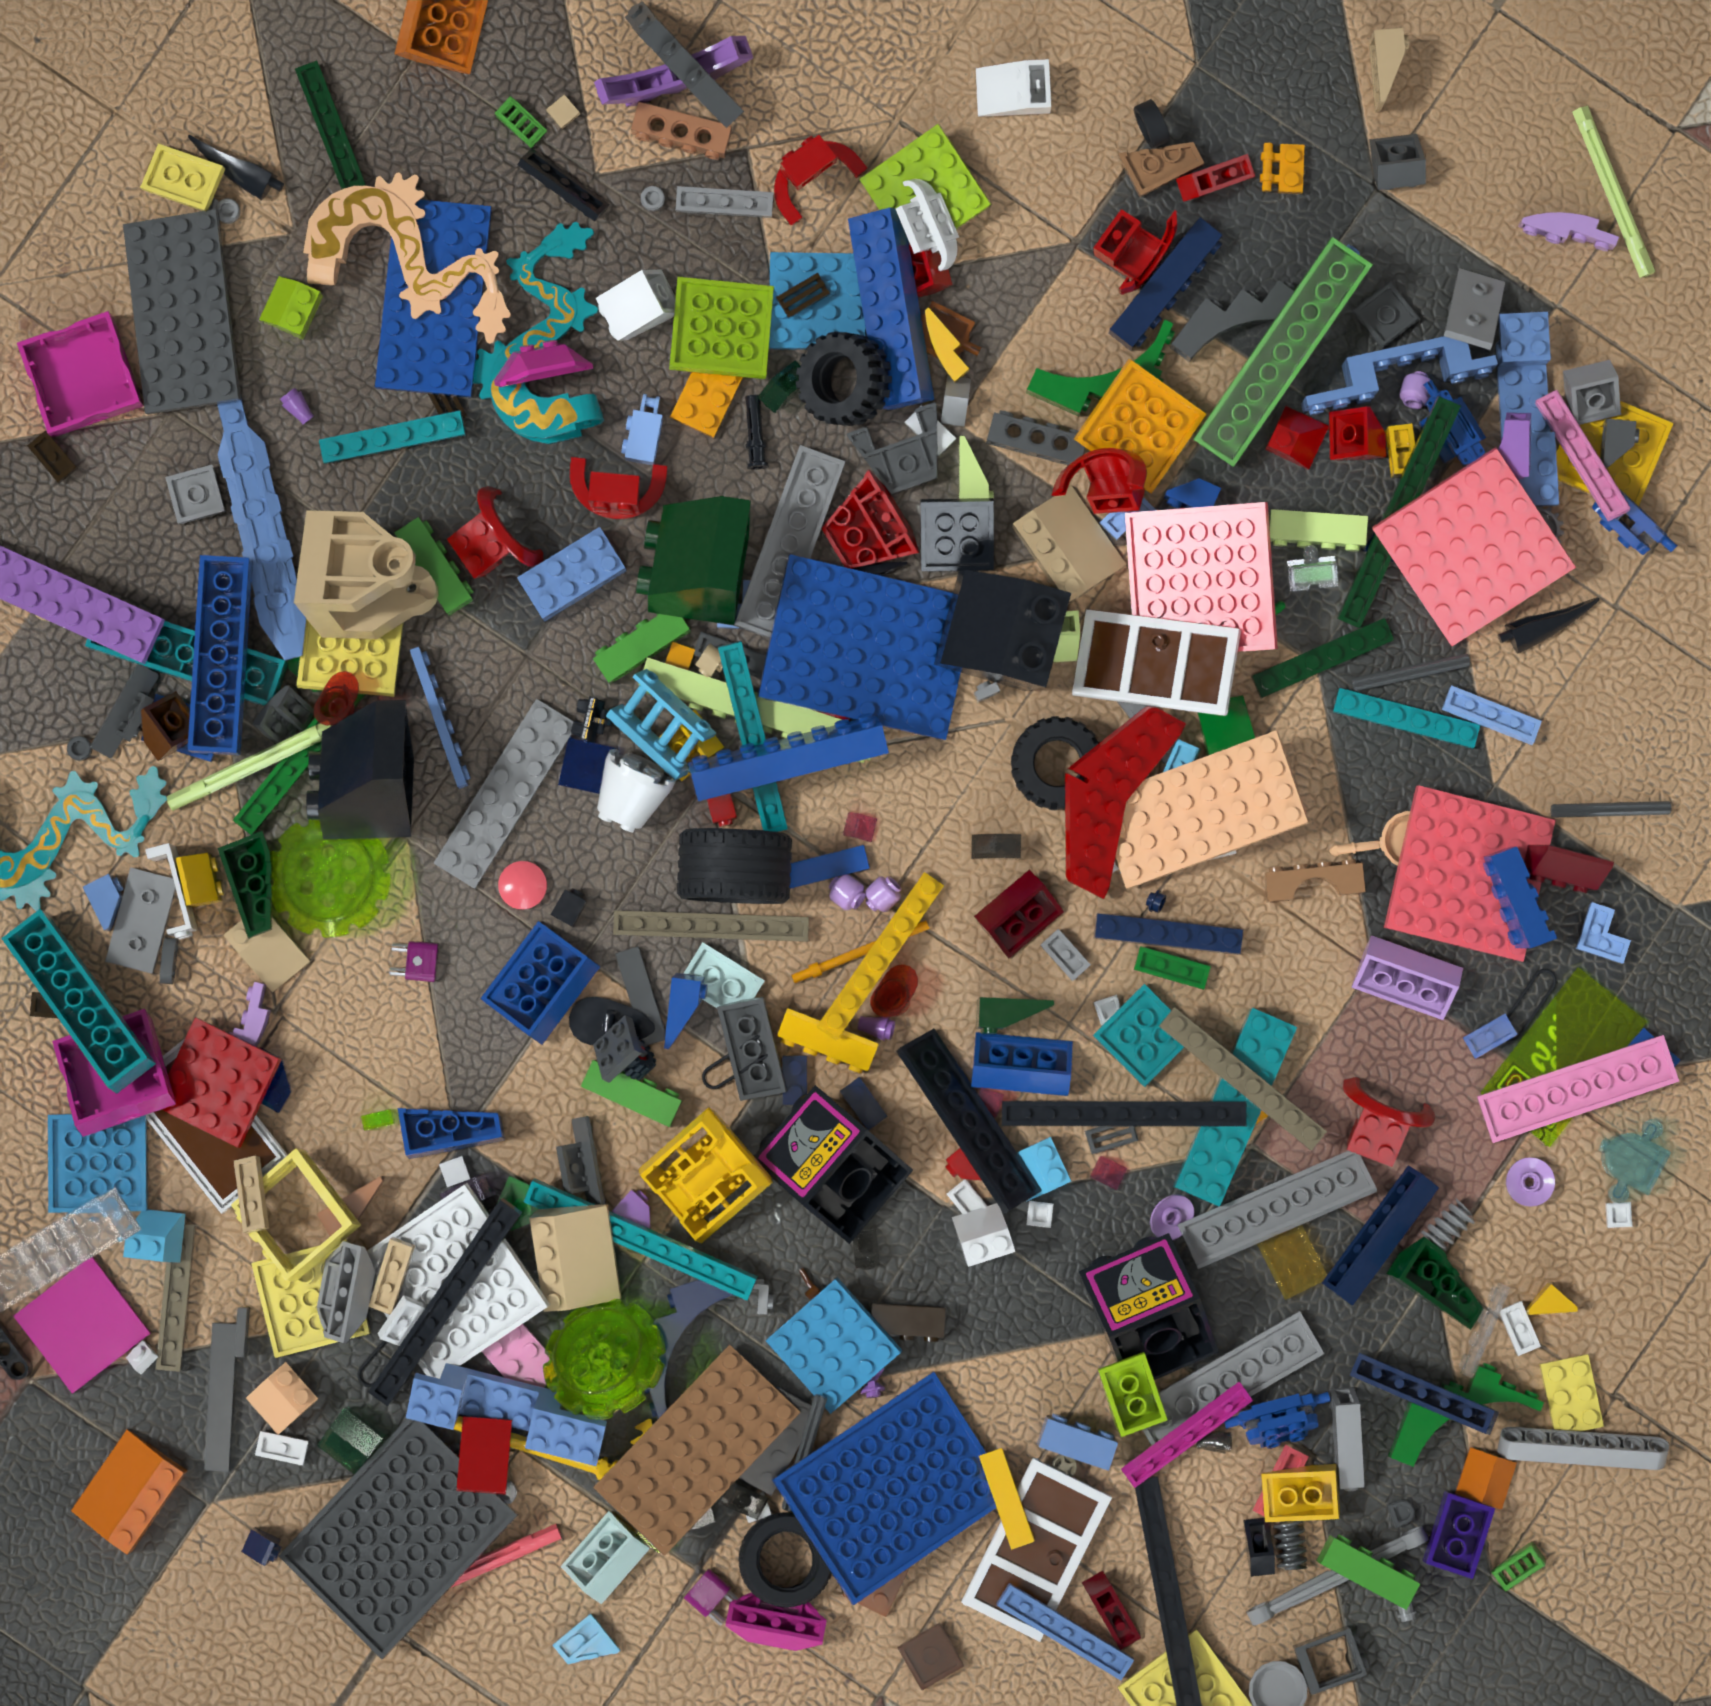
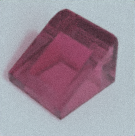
[843,812,877,842]
[978,1087,1004,1118]
[1090,1156,1127,1190]

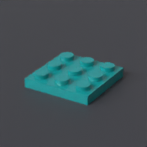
[1092,984,1184,1087]

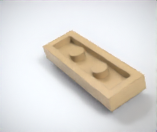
[234,1156,269,1234]
[369,1237,415,1315]

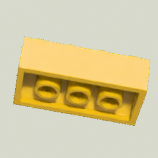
[777,1008,879,1074]

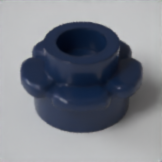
[1146,890,1166,913]

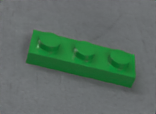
[1133,946,1211,990]

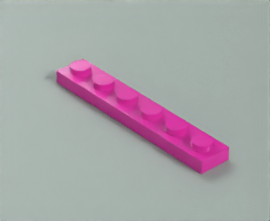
[1121,1382,1253,1488]

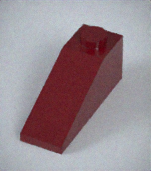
[1082,1570,1141,1650]

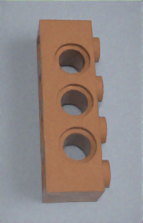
[631,102,732,160]

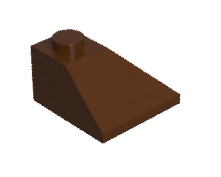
[141,691,190,761]

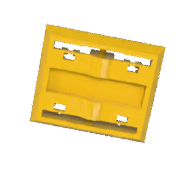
[638,1107,773,1243]

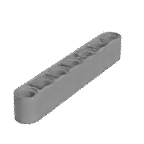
[1497,1427,1670,1470]

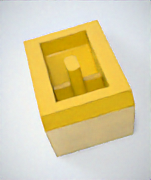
[1525,1283,1578,1315]

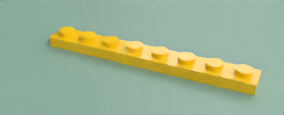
[817,872,944,1041]

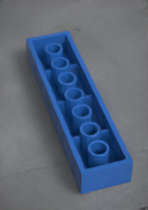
[848,207,934,410]
[188,555,253,755]
[688,713,889,801]

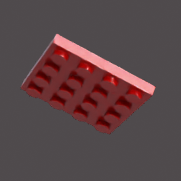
[161,1017,282,1148]

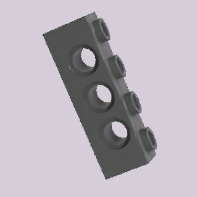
[986,410,1085,466]

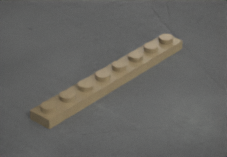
[613,910,809,942]
[1159,1007,1327,1151]

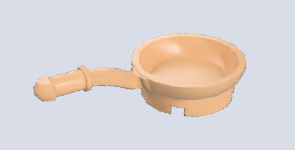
[1329,811,1410,866]

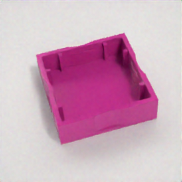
[17,311,144,438]
[52,1008,176,1137]

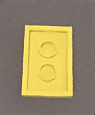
[140,143,225,211]
[1539,1354,1604,1432]

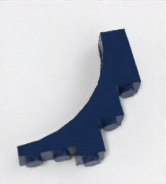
[625,1279,733,1419]

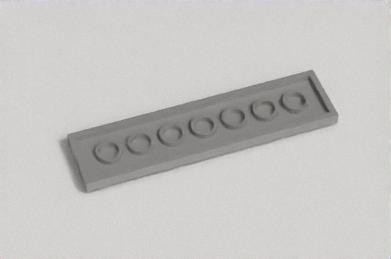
[734,445,845,639]
[434,699,574,889]
[1178,1151,1377,1269]
[1142,1311,1324,1446]

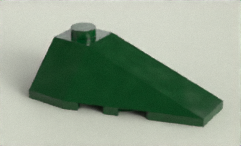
[217,831,272,939]
[1386,1237,1484,1330]

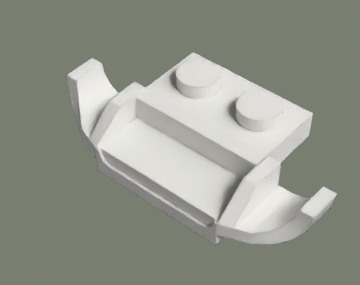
[896,179,959,271]

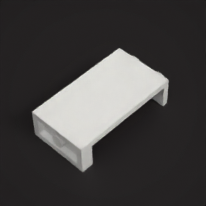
[145,843,198,939]

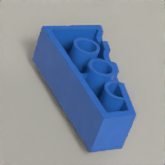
[1483,846,1557,948]
[397,1108,505,1159]

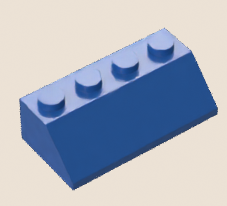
[971,1032,1073,1096]

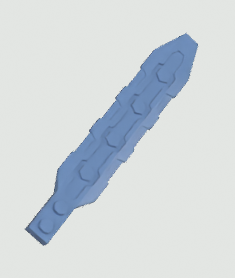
[217,394,306,661]

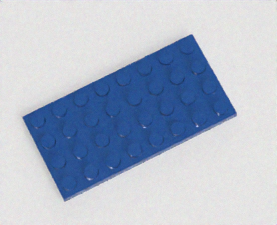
[375,200,492,398]

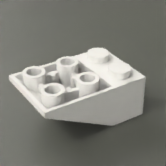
[976,59,1051,117]

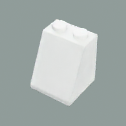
[596,269,676,341]
[952,1203,1015,1267]

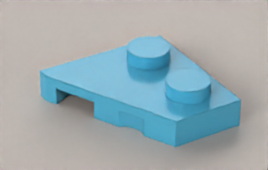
[553,1613,620,1664]

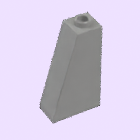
[1329,1387,1364,1491]

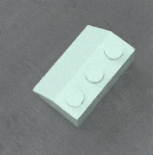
[561,1511,650,1604]

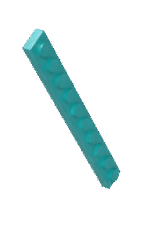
[524,1178,758,1300]

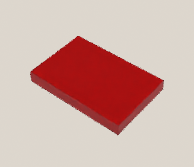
[456,1417,512,1495]

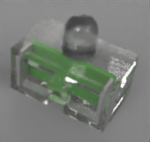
[1287,545,1339,591]

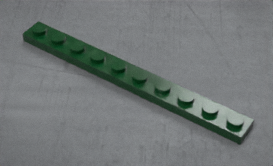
[1337,395,1461,628]

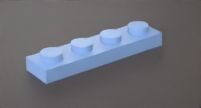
[1442,685,1542,745]

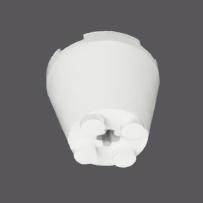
[597,749,676,833]

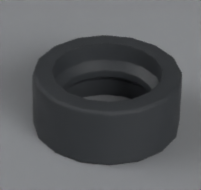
[1134,99,1170,149]

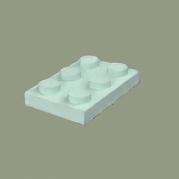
[683,942,765,1008]

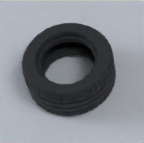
[738,1512,832,1607]

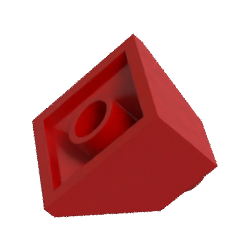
[909,245,953,298]
[1265,406,1329,470]
[1329,406,1386,460]

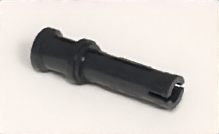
[745,395,769,470]

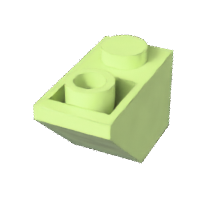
[1053,610,1080,662]

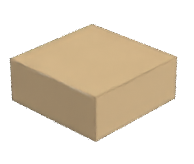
[546,95,580,130]

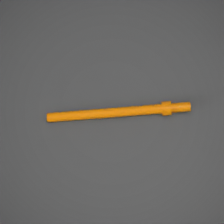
[791,920,930,984]

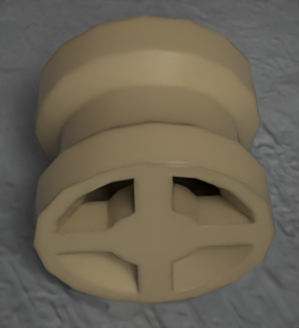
[1052,1454,1077,1477]

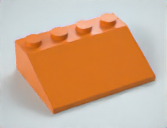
[394,0,488,74]
[71,1429,187,1555]

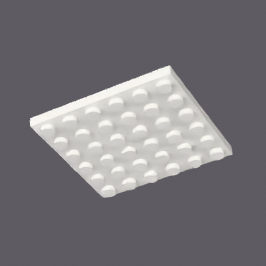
[367,1183,550,1379]

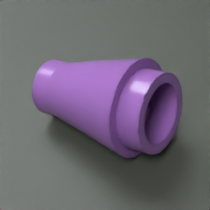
[280,388,314,425]
[858,1016,895,1041]

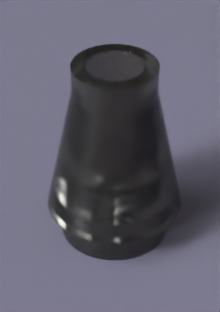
[1196,1430,1232,1454]

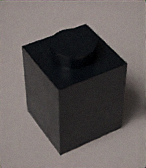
[550,888,587,927]

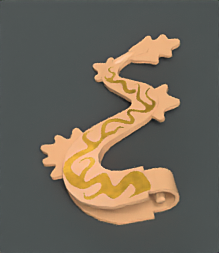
[303,173,511,344]

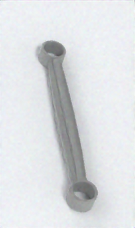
[1246,1526,1429,1626]

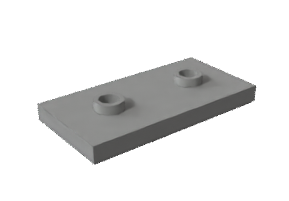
[1444,268,1505,350]
[105,868,176,974]

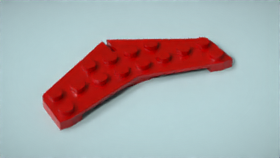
[1065,706,1186,899]

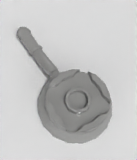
[1249,1661,1307,1706]

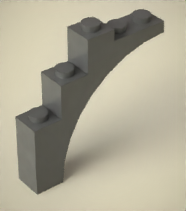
[625,1,744,128]
[1170,280,1332,362]

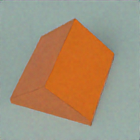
[1455,1447,1517,1509]

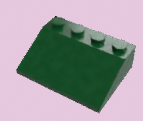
[976,997,1054,1035]

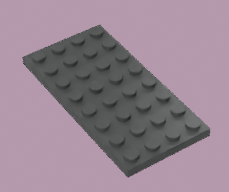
[123,209,241,415]

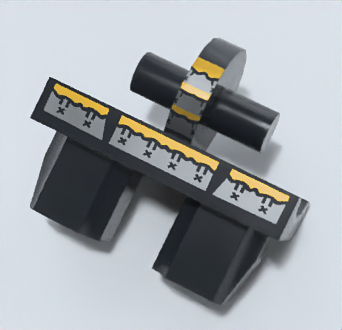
[571,696,613,744]

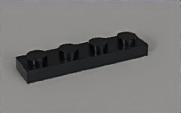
[517,148,610,221]

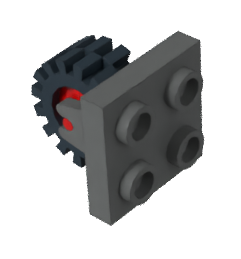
[593,1015,656,1083]

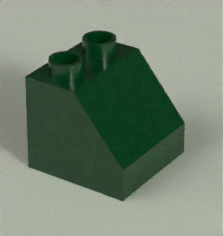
[636,496,751,626]

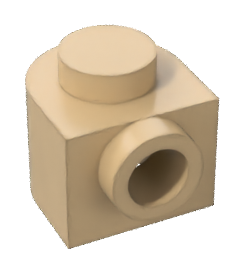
[695,643,723,678]

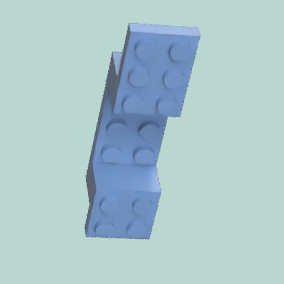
[1495,312,1559,507]
[1301,336,1498,415]
[406,1363,607,1466]

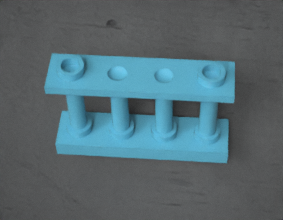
[606,669,716,780]

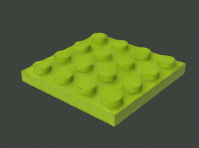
[859,124,992,245]
[669,277,774,379]

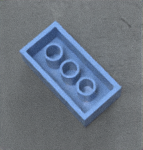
[517,527,626,622]

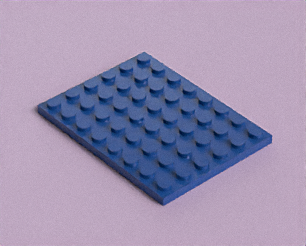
[757,554,960,740]
[772,1372,997,1605]

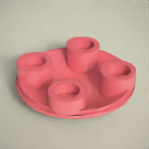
[498,861,547,910]

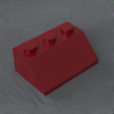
[1524,845,1614,894]
[974,869,1064,959]

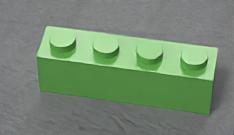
[394,517,474,616]
[593,614,691,685]
[581,1060,682,1127]
[1316,1534,1420,1610]

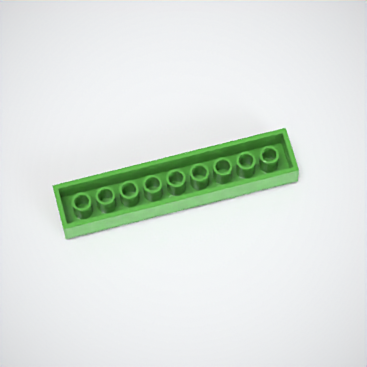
[1193,237,1373,467]

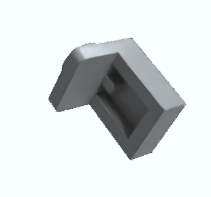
[753,1279,773,1314]

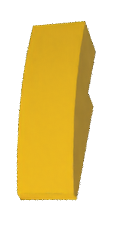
[925,307,969,383]

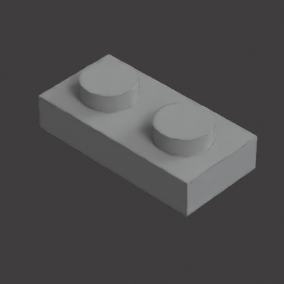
[1040,929,1091,981]

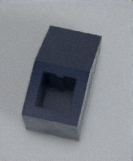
[241,1527,282,1566]

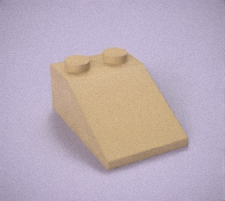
[1369,28,1409,112]
[224,915,311,992]

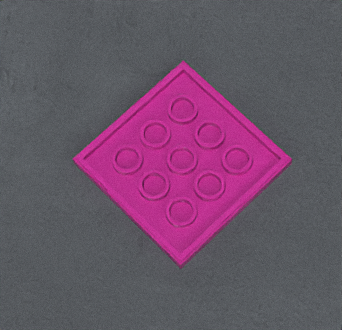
[13,1256,151,1394]

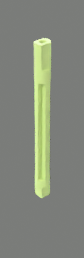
[1572,106,1655,278]
[167,719,333,811]

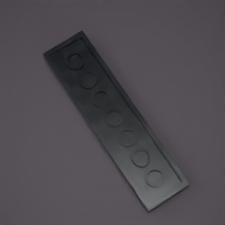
[896,1028,1042,1214]

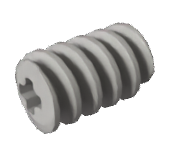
[1421,1198,1475,1251]

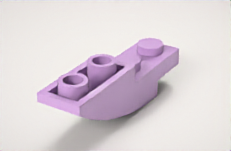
[1518,212,1619,251]
[229,982,271,1047]

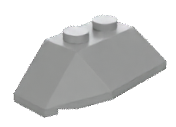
[317,1241,375,1343]

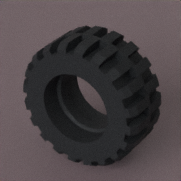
[796,332,892,426]
[1011,716,1100,811]

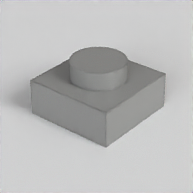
[974,681,1000,703]

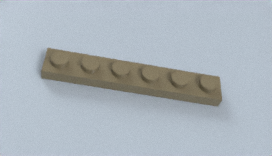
[155,1224,196,1372]

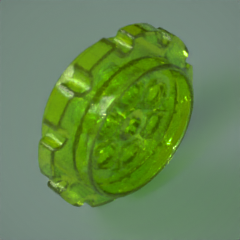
[271,820,392,938]
[543,1299,666,1420]

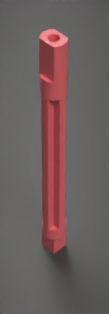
[451,1524,562,1588]

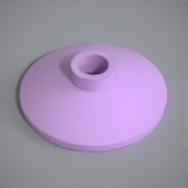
[1506,1158,1555,1207]
[1150,1194,1194,1240]

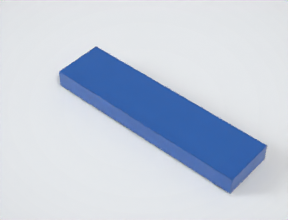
[789,845,870,889]

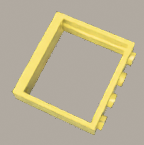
[231,1148,361,1282]

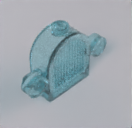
[1598,1119,1671,1203]

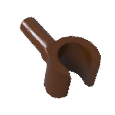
[799,1268,821,1300]

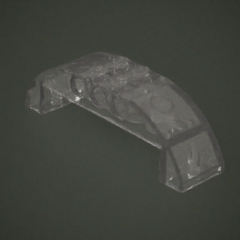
[0,1187,141,1312]

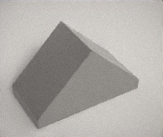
[941,376,971,427]

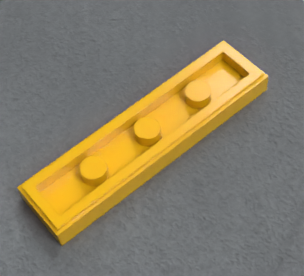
[979,1447,1035,1550]

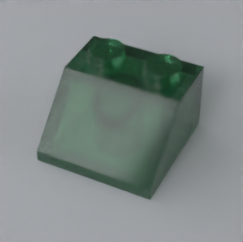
[317,1407,385,1475]

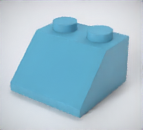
[1017,1137,1071,1202]
[123,1209,186,1263]

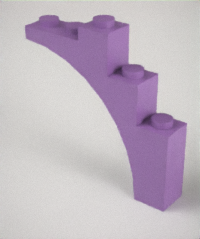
[594,36,753,107]
[1498,413,1531,480]

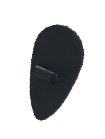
[569,997,655,1045]

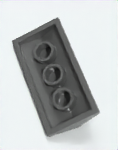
[717,997,787,1101]

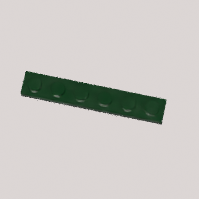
[295,60,366,190]
[1251,618,1394,699]

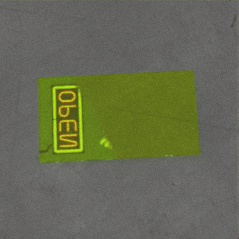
[1480,967,1647,1147]

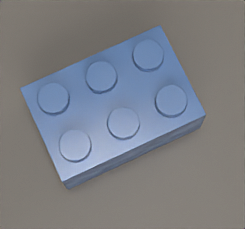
[1037,1413,1118,1471]

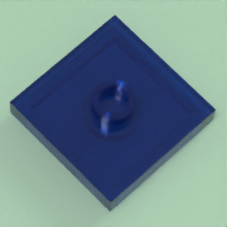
[558,738,616,794]

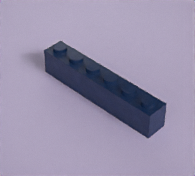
[1108,217,1222,351]
[1093,913,1243,955]
[1322,1165,1439,1306]
[1350,1353,1499,1435]

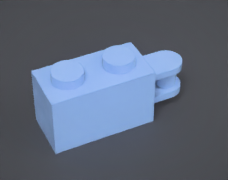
[621,394,663,465]

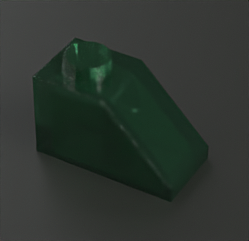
[758,360,801,413]

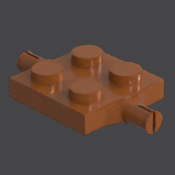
[921,301,982,359]

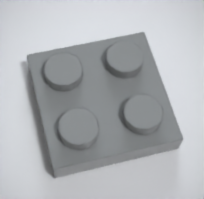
[165,465,226,525]

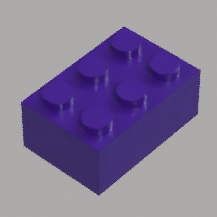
[1422,1491,1495,1579]

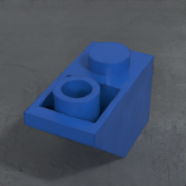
[1164,478,1221,509]

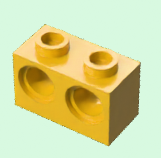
[1385,423,1415,478]

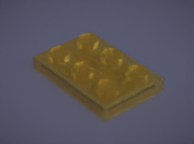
[1257,1224,1327,1300]

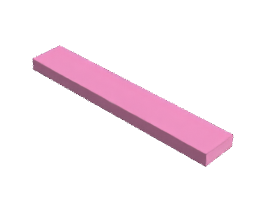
[1535,390,1630,522]

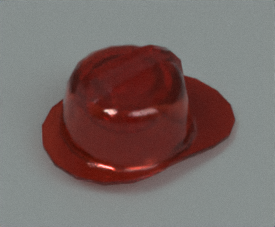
[314,671,359,726]
[870,964,918,1017]

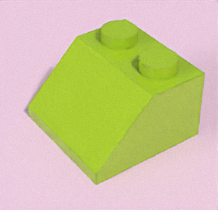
[259,276,323,340]

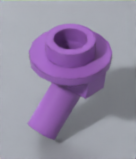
[861,1368,885,1399]

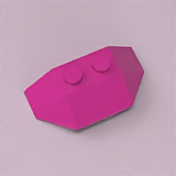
[494,340,593,387]
[725,1592,827,1651]

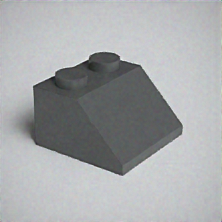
[1369,134,1426,190]

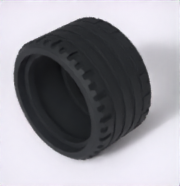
[677,828,792,904]

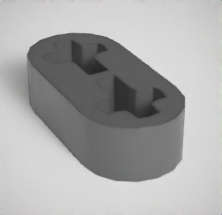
[159,937,178,985]

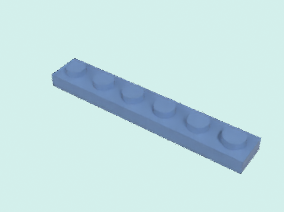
[410,647,471,789]
[996,1583,1134,1680]

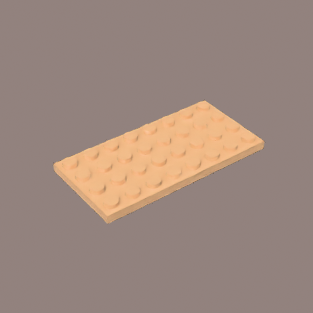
[1116,730,1310,889]

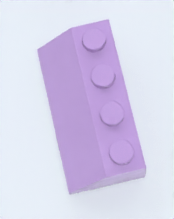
[1352,935,1463,1020]

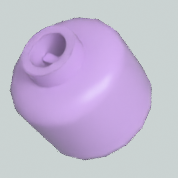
[1400,371,1431,409]
[829,874,866,910]
[865,876,901,912]

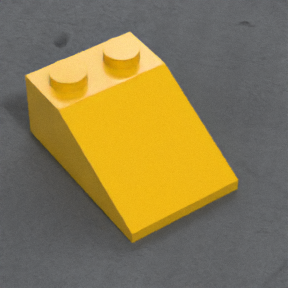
[1261,1464,1340,1522]

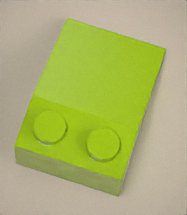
[1098,1352,1167,1437]

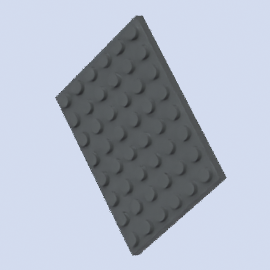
[279,1419,518,1660]

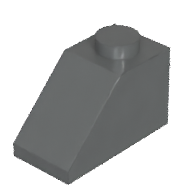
[1600,419,1639,469]

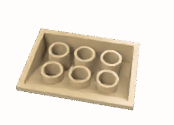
[1012,486,1127,605]
[530,1204,622,1312]

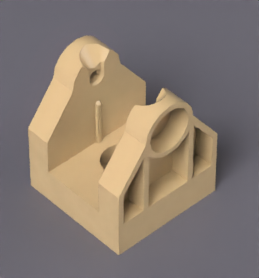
[294,511,439,639]

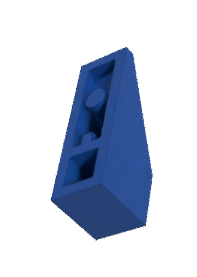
[664,973,708,1049]

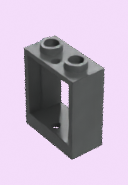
[1293,1626,1369,1695]

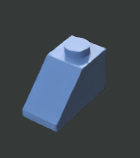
[83,874,124,931]

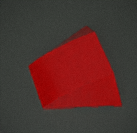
[821,470,919,569]

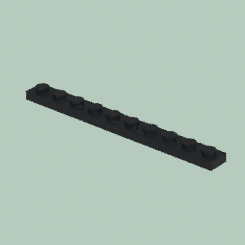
[1002,1101,1247,1127]
[368,1198,523,1406]
[1135,1476,1202,1706]

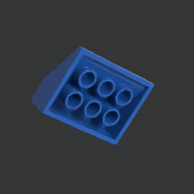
[480,921,600,1045]

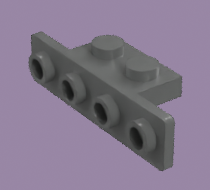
[90,664,159,758]
[556,1116,606,1205]

